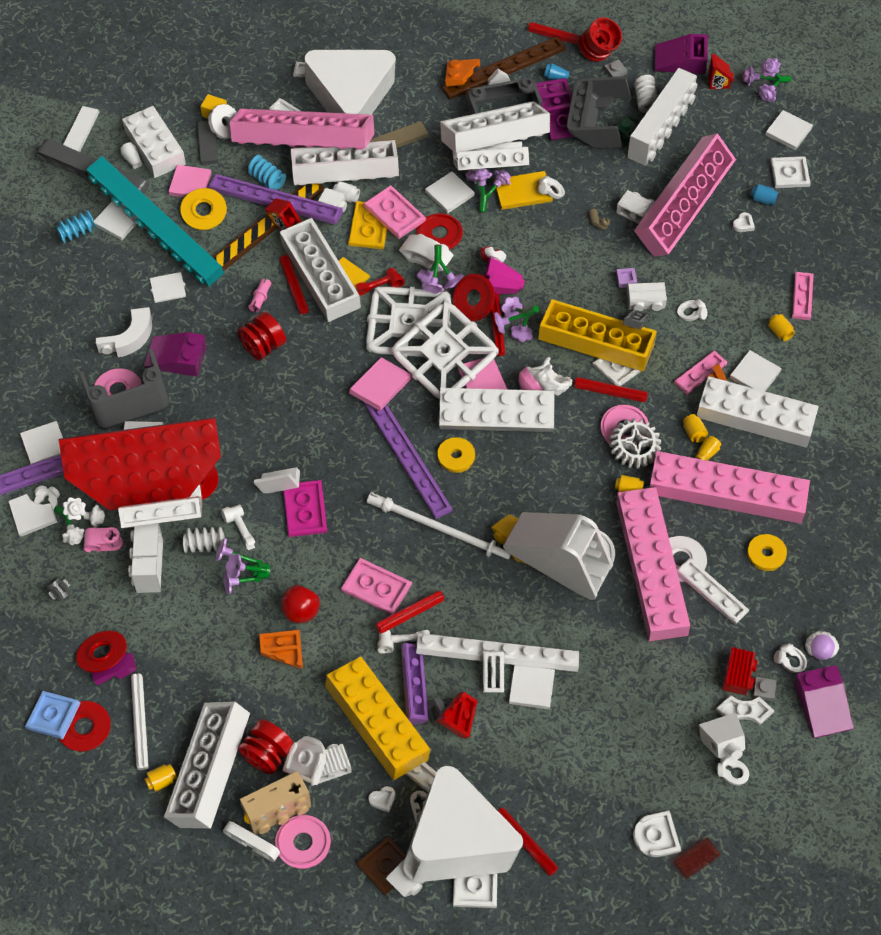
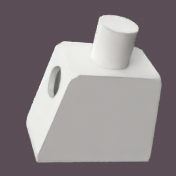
[699,713,745,760]

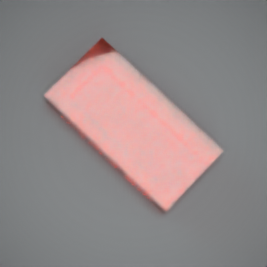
[673,837,721,880]

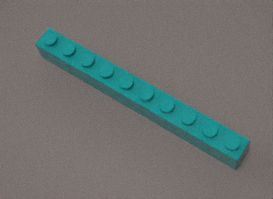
[86,156,224,287]

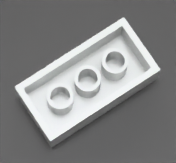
[122,106,186,178]

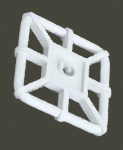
[366,286,451,358]
[391,301,499,399]

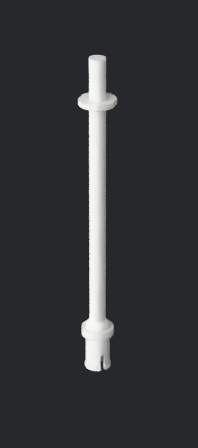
[367,492,511,560]

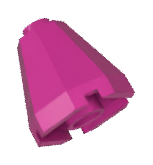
[483,256,525,294]

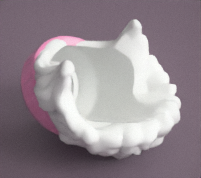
[519,357,572,396]

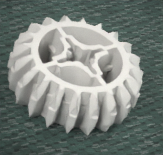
[609,418,661,469]

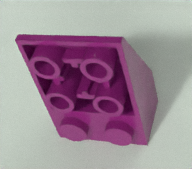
[655,34,708,74]

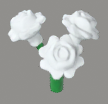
[54,497,105,545]

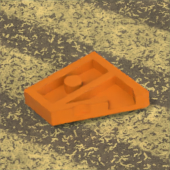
[259,630,303,669]

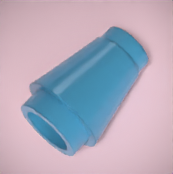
[544,63,569,80]

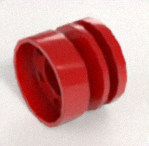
[578,17,622,62]
[237,312,286,361]
[238,719,294,775]

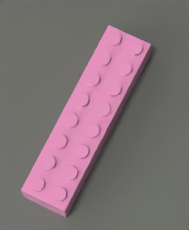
[229,109,374,150]
[634,133,736,257]
[650,451,810,524]
[616,487,690,641]

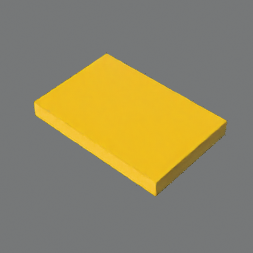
[494,171,553,210]
[348,201,387,249]

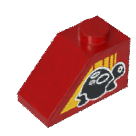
[707,54,734,89]
[265,198,301,230]

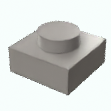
[604,60,627,77]
[753,677,777,701]

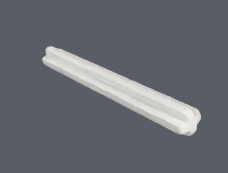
[131,673,148,770]

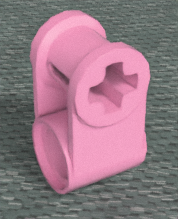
[84,527,123,552]

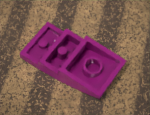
[536,78,574,141]

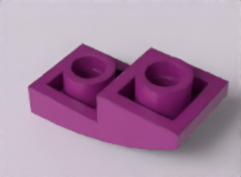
[92,653,137,686]

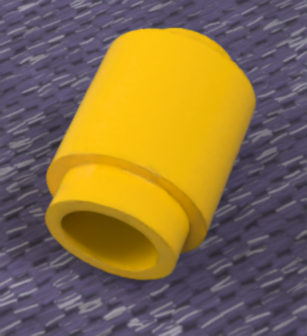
[768,314,795,341]
[683,414,708,443]
[615,475,644,492]
[144,764,177,792]

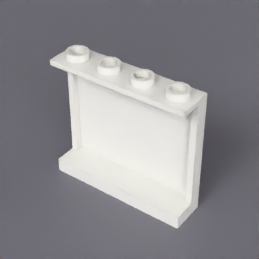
[453,141,529,170]
[118,484,202,528]

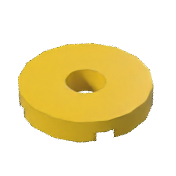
[438,438,475,473]
[747,534,787,571]

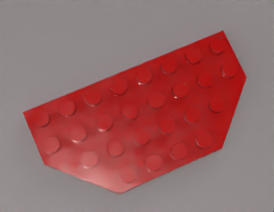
[58,417,221,511]

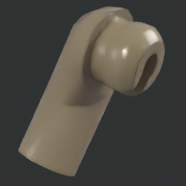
[588,209,610,230]

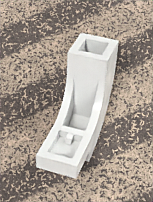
[96,307,152,357]

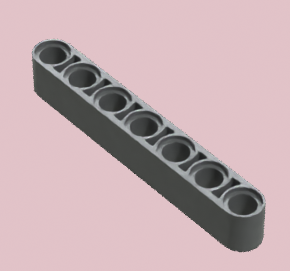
[36,139,149,194]

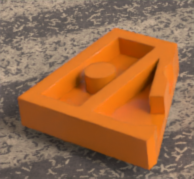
[445,59,480,86]

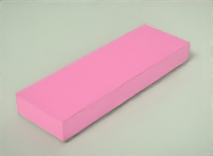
[792,272,814,320]
[674,350,727,395]

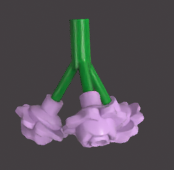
[742,58,792,102]
[465,168,511,213]

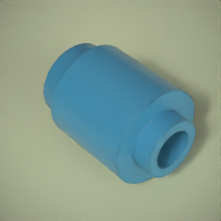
[751,184,778,206]

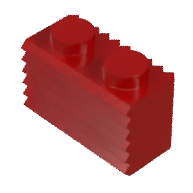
[722,647,758,695]

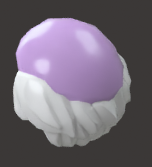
[805,630,839,660]

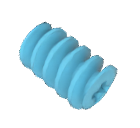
[248,155,286,190]
[55,210,96,244]

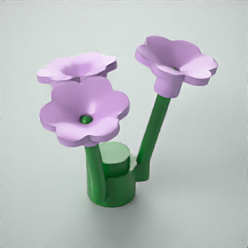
[215,538,270,594]

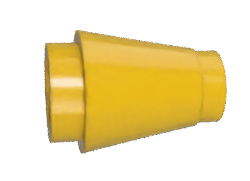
[695,436,721,461]

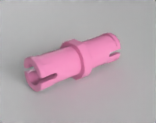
[249,279,272,312]

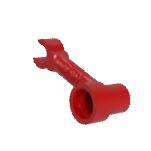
[355,268,405,296]

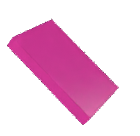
[284,480,327,537]

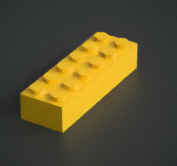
[538,299,657,372]
[325,657,430,781]

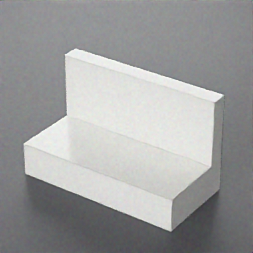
[254,467,300,493]

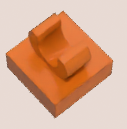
[707,364,727,381]

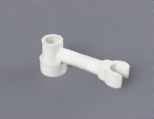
[221,504,255,550]
[377,630,430,653]

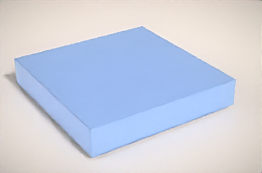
[25,691,80,739]

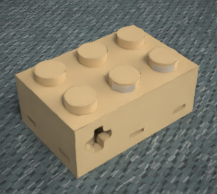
[240,771,311,834]

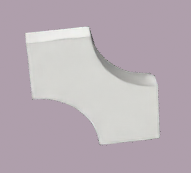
[716,695,774,726]

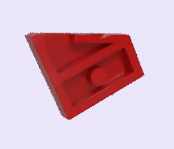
[438,692,477,738]

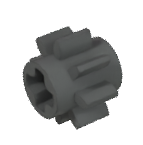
[45,577,71,602]

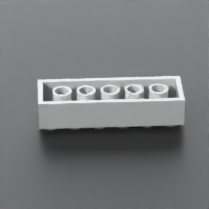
[628,68,698,166]
[440,101,550,153]
[291,140,399,185]
[280,218,361,322]
[697,376,819,448]
[439,388,555,432]
[164,702,250,829]

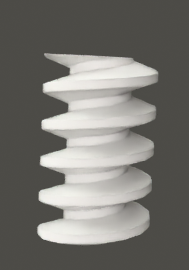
[634,75,658,113]
[183,527,224,553]

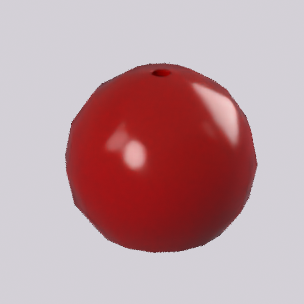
[281,585,320,624]

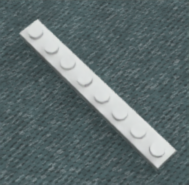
[416,633,579,672]

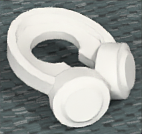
[538,176,565,199]
[677,299,707,321]
[34,486,60,510]
[774,643,807,673]
[717,756,749,785]

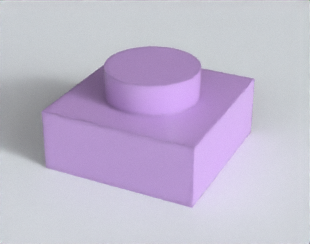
[616,268,637,288]

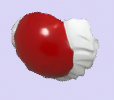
[479,246,506,263]

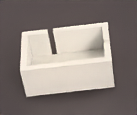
[129,523,163,593]

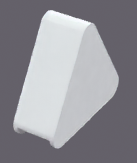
[305,50,396,115]
[503,512,613,600]
[402,766,523,883]

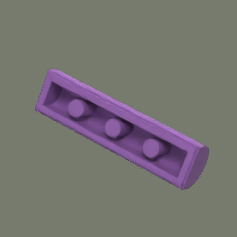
[401,643,428,725]

